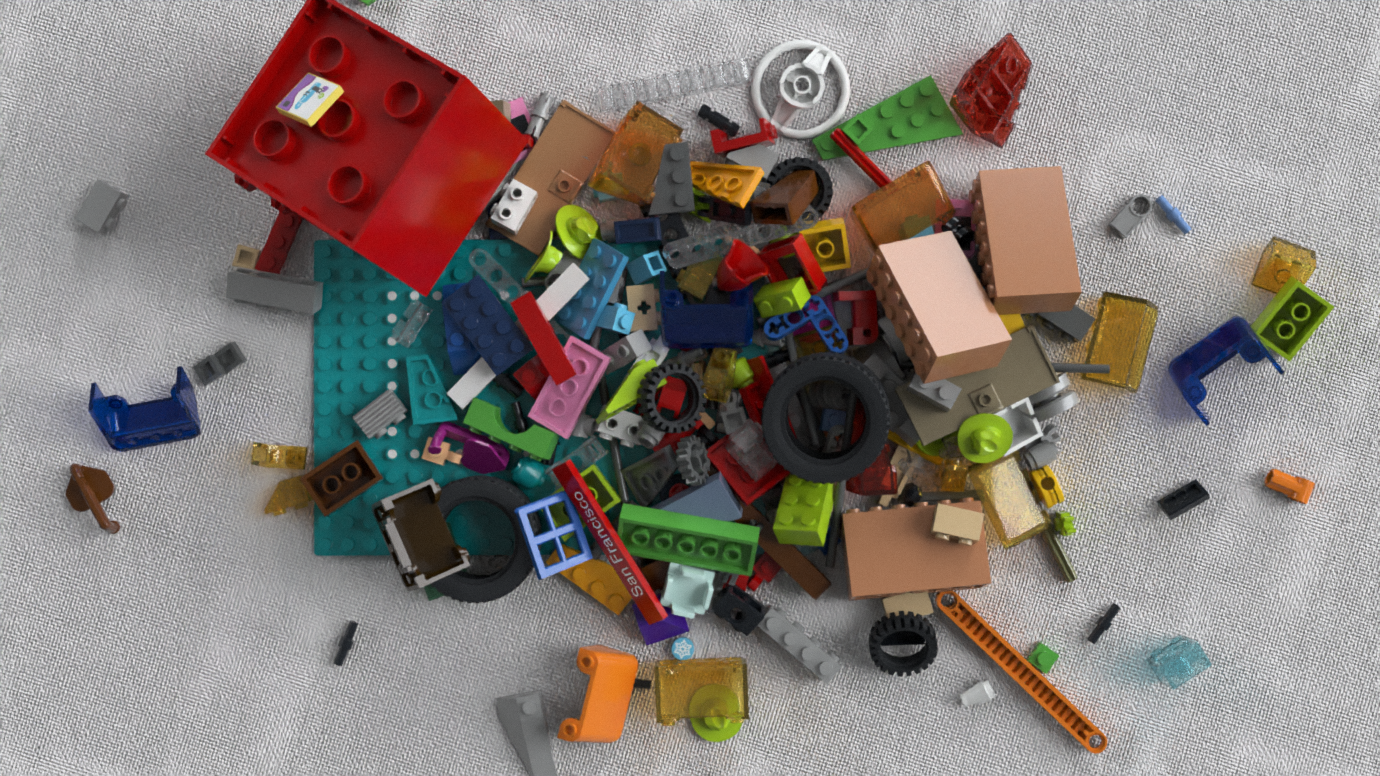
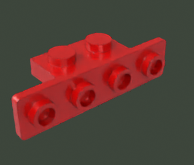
[738,355,797,438]

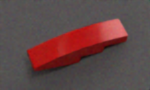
[510,291,577,386]

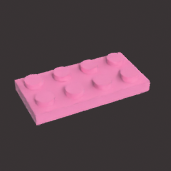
[528,336,612,439]

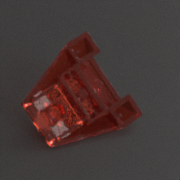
[949,33,1032,148]

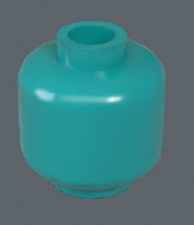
[510,456,546,490]

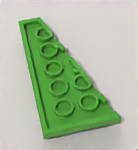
[812,75,963,161]

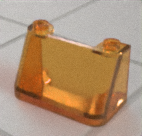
[587,100,684,206]
[850,161,956,254]

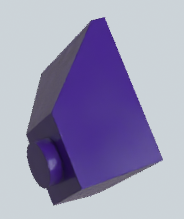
[632,593,689,645]

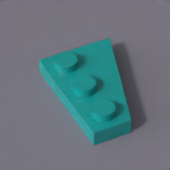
[406,355,459,425]

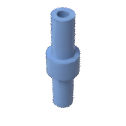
[1155,195,1191,235]

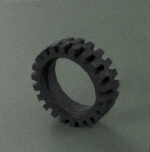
[765,157,833,225]
[637,363,707,433]
[869,611,938,677]

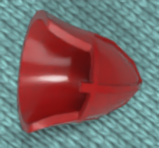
[716,239,768,291]

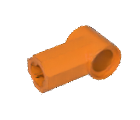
[1265,468,1315,505]

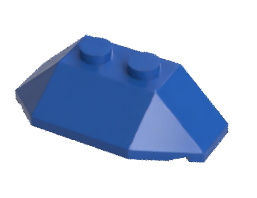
[442,283,482,375]

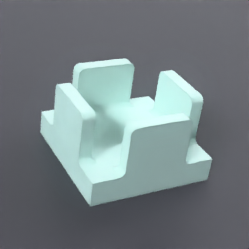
[660,562,715,619]

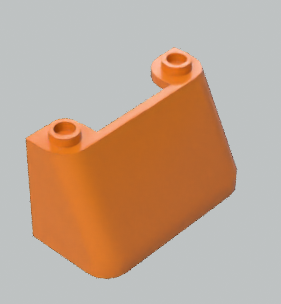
[557,644,638,743]

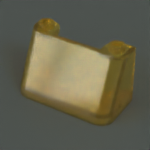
[654,657,749,726]

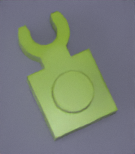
[1053,511,1076,536]

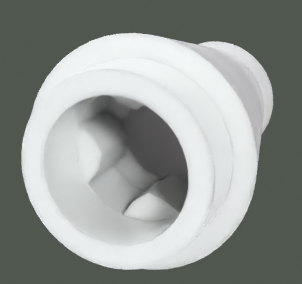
[960,680,996,707]

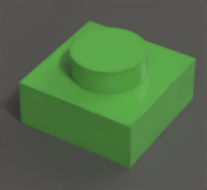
[842,114,874,147]
[1026,642,1059,674]

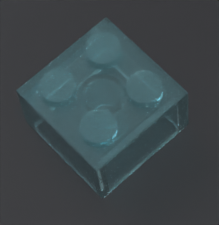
[1146,635,1212,690]

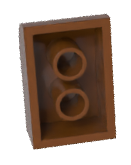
[299,440,384,517]

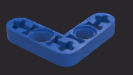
[764,295,848,354]

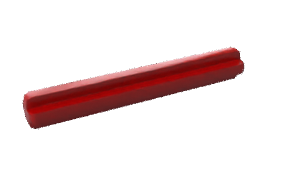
[830,128,899,198]

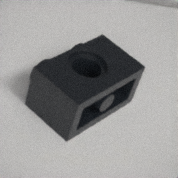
[711,582,766,636]

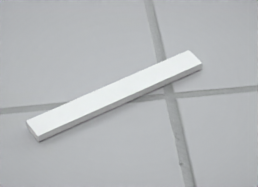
[446,263,590,409]

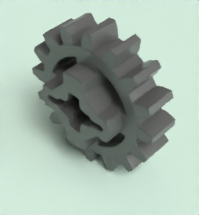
[676,435,710,486]

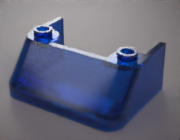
[660,271,753,349]
[1168,316,1285,426]
[88,366,201,452]

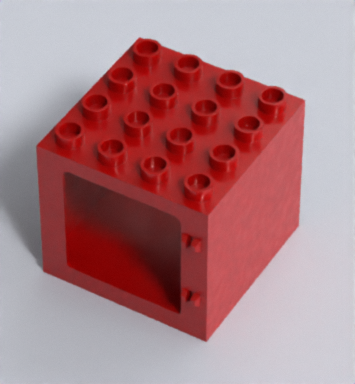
[205,0,528,297]

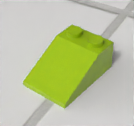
[596,359,667,424]

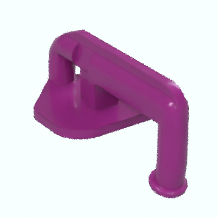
[428,422,510,474]

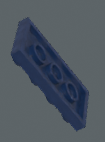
[442,274,534,376]

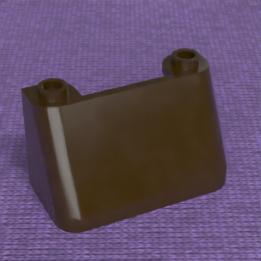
[372,478,470,591]

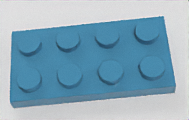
[554,238,629,340]

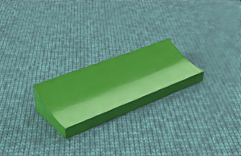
[617,503,760,576]

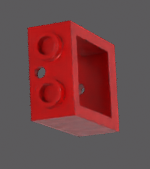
[758,233,827,295]

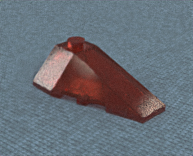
[846,398,898,496]

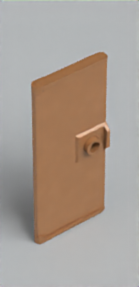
[485,100,616,257]

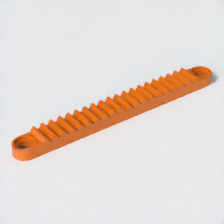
[935,591,1107,754]

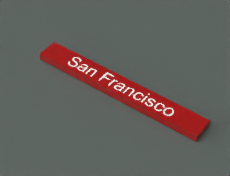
[552,459,668,625]

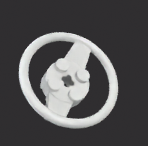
[751,40,850,139]

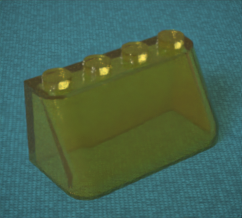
[1080,291,1158,394]
[967,450,1052,550]

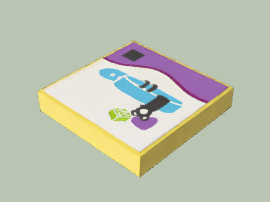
[276,72,344,127]

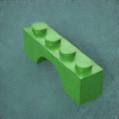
[463,397,560,462]

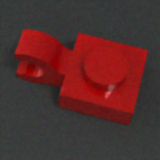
[747,551,782,591]

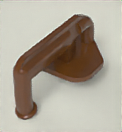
[66,463,120,534]

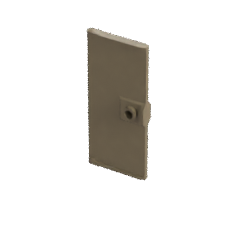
[895,324,1060,446]

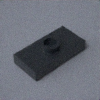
[1157,479,1210,520]

